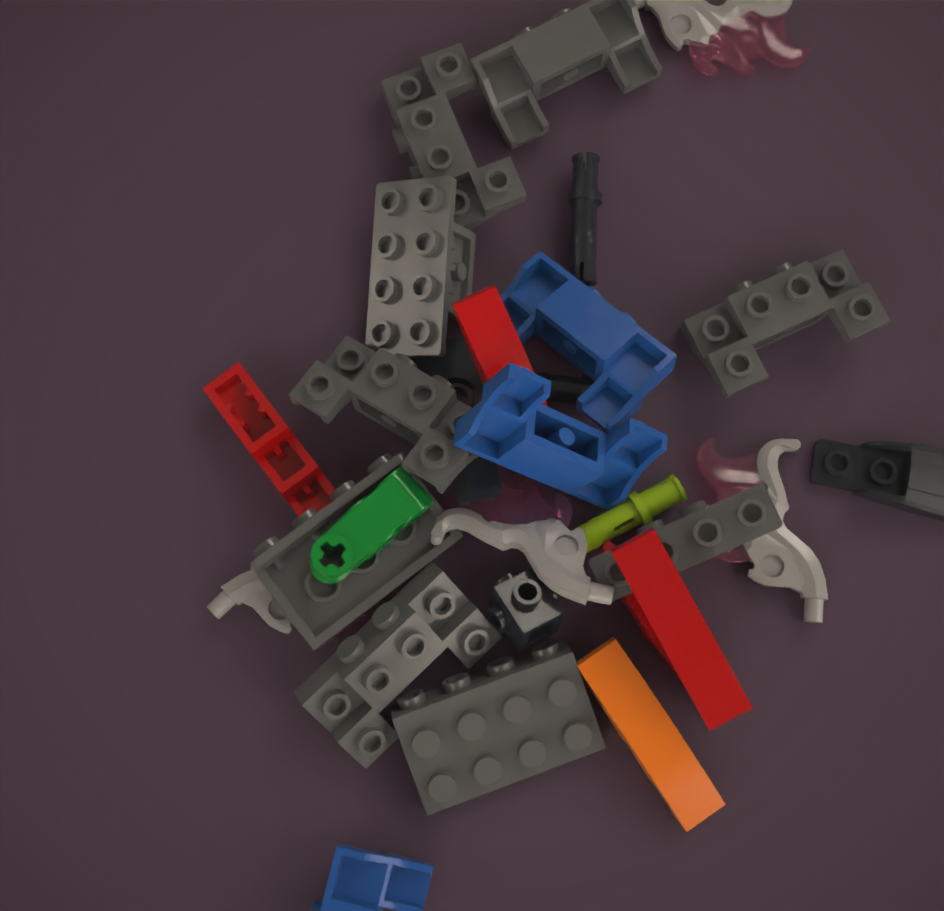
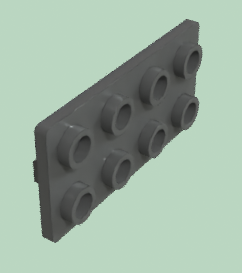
[365,176,476,358]

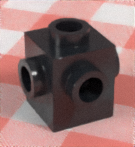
[488,568,564,653]

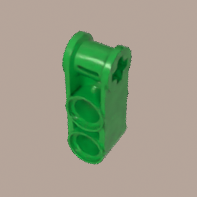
[309,466,434,584]

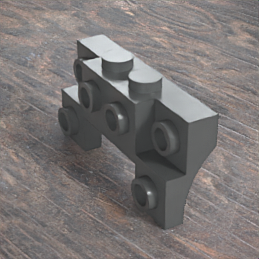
[470,0,663,151]
[381,43,527,231]
[680,249,890,399]
[289,335,479,494]
[293,561,502,769]

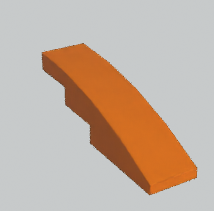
[576,637,726,832]

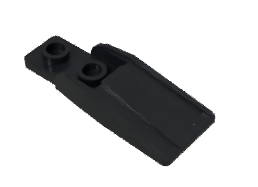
[410,336,503,506]
[809,439,944,521]

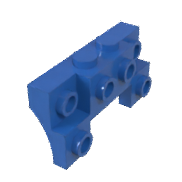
[500,251,677,433]
[453,362,668,510]
[311,843,434,911]

